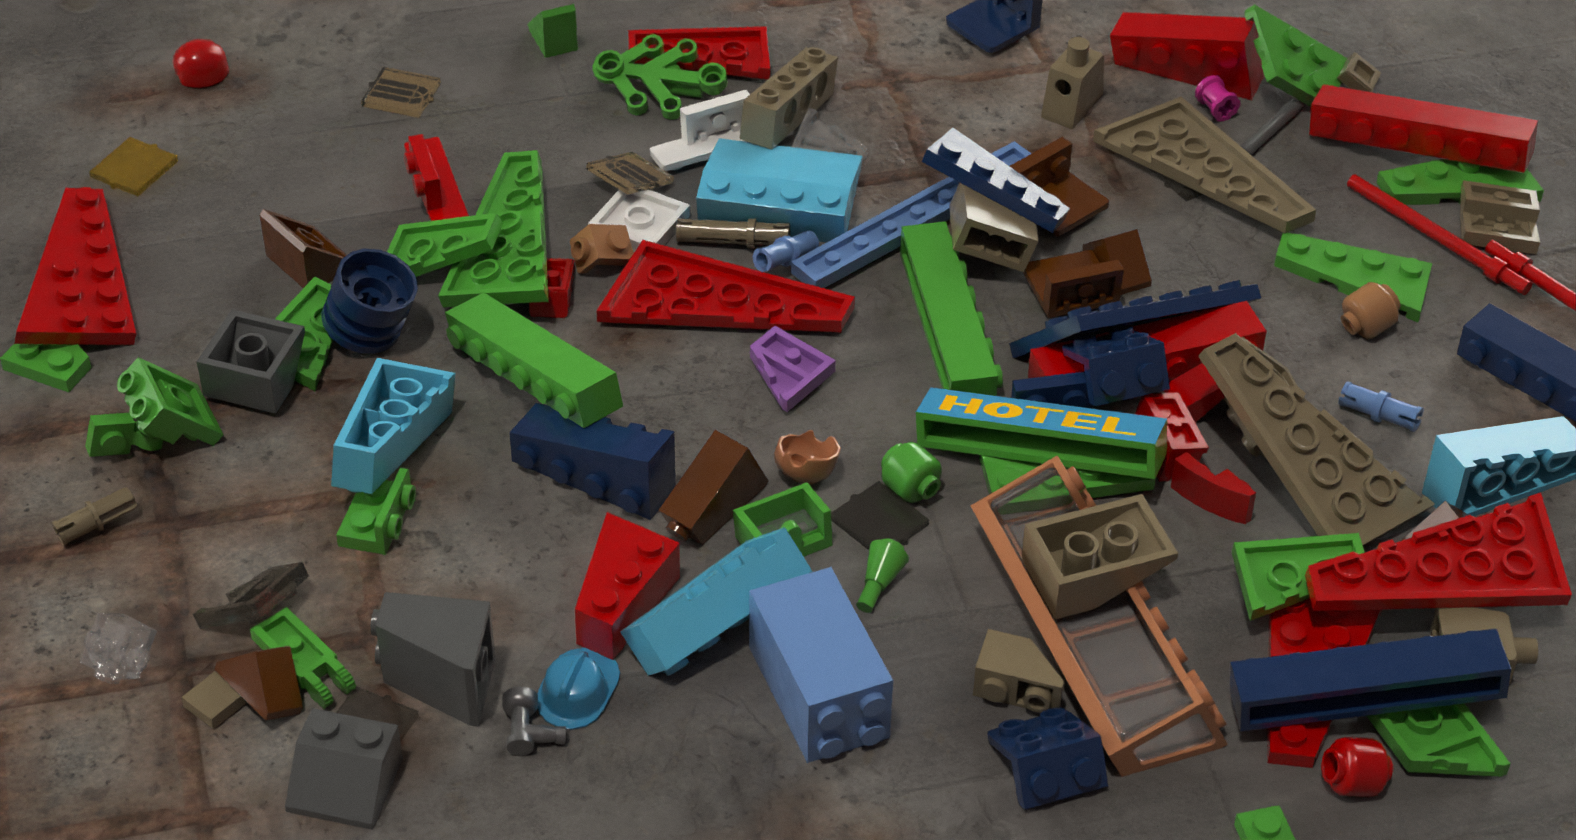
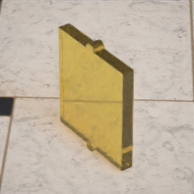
[89,137,178,197]

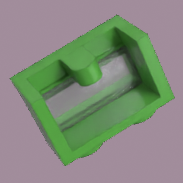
[733,482,832,557]

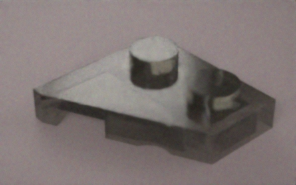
[193,562,309,629]

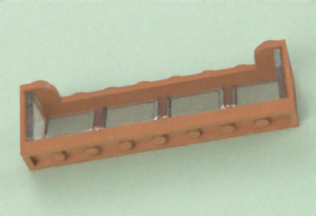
[970,455,1228,777]

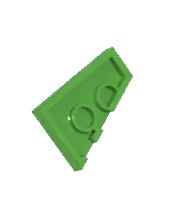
[387,213,503,276]
[275,277,333,391]
[1232,533,1365,621]

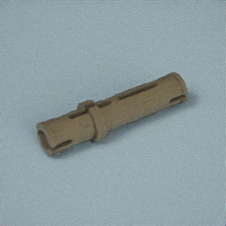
[676,218,791,249]

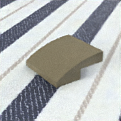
[1460,180,1540,255]

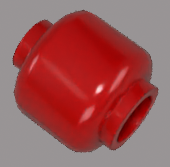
[1321,737,1393,797]

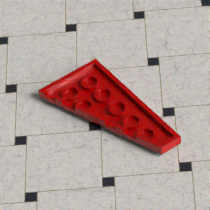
[14,187,136,345]
[596,240,855,332]
[1305,493,1572,611]
[1267,598,1383,768]

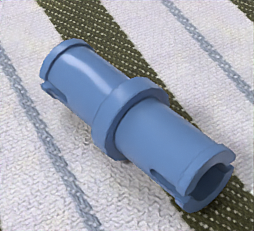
[752,230,819,272]
[1338,381,1424,432]

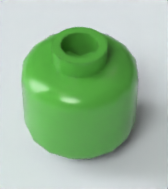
[881,442,942,503]

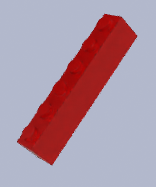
[1309,84,1538,173]
[1028,301,1267,381]

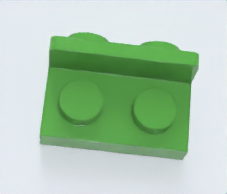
[336,468,416,555]

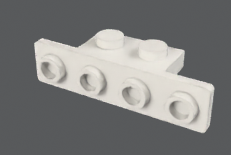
[650,90,794,171]

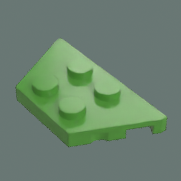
[1245,4,1347,107]
[1367,703,1511,777]

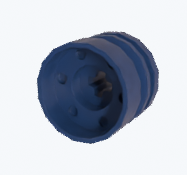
[321,248,418,354]

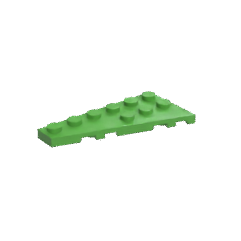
[438,150,549,307]

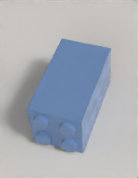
[749,567,893,763]

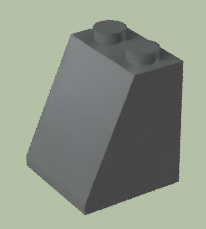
[370,592,496,727]

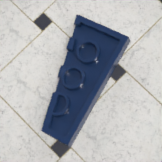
[922,128,1070,233]

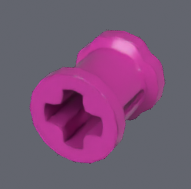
[1195,75,1241,122]

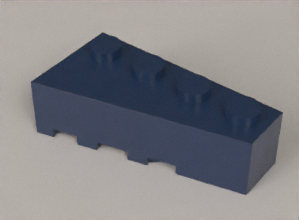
[509,403,676,520]

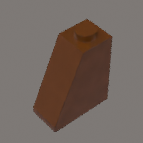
[659,430,769,545]

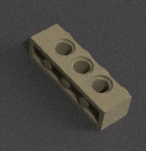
[739,47,838,150]

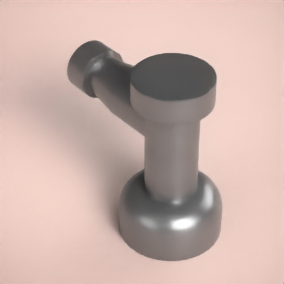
[502,686,566,756]

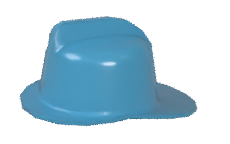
[538,648,620,730]

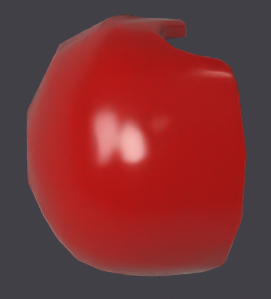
[173,39,229,88]

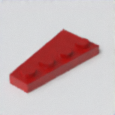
[628,26,770,80]

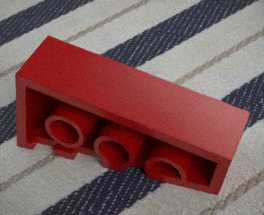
[1110,12,1264,100]

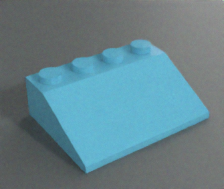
[696,138,862,242]

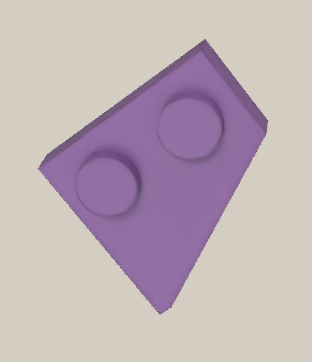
[750,326,836,412]

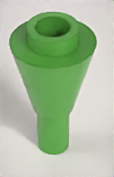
[856,538,909,613]

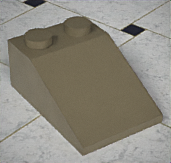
[1021,494,1178,619]

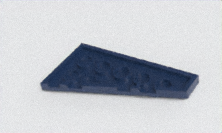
[1009,280,1261,358]

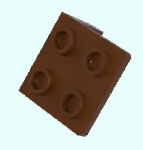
[1010,136,1109,237]
[1023,250,1124,318]

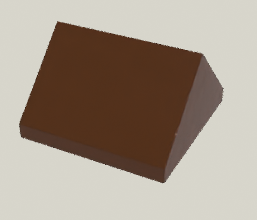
[259,209,347,288]

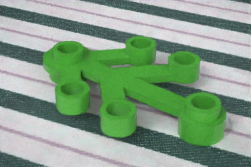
[593,34,727,120]

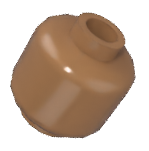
[1341,282,1401,339]

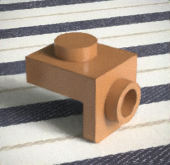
[570,224,634,273]

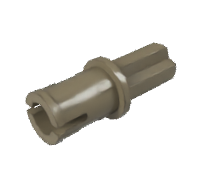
[51,488,137,546]

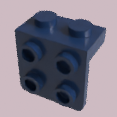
[946,0,1043,53]
[1062,326,1170,406]
[987,708,1108,809]

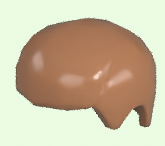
[774,430,841,484]

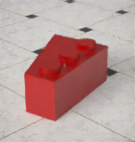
[575,512,680,660]

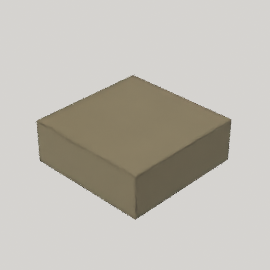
[1338,52,1381,92]
[181,671,247,729]

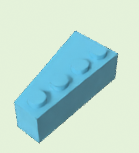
[331,358,455,494]
[1422,416,1576,516]
[620,527,812,676]

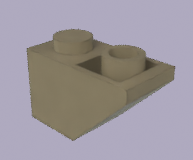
[973,629,1064,712]

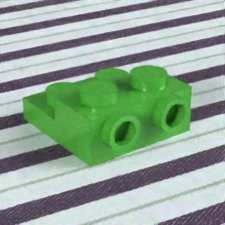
[117,357,224,446]

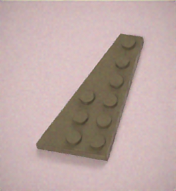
[1093,97,1316,233]
[1199,333,1435,547]

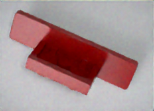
[404,134,469,221]

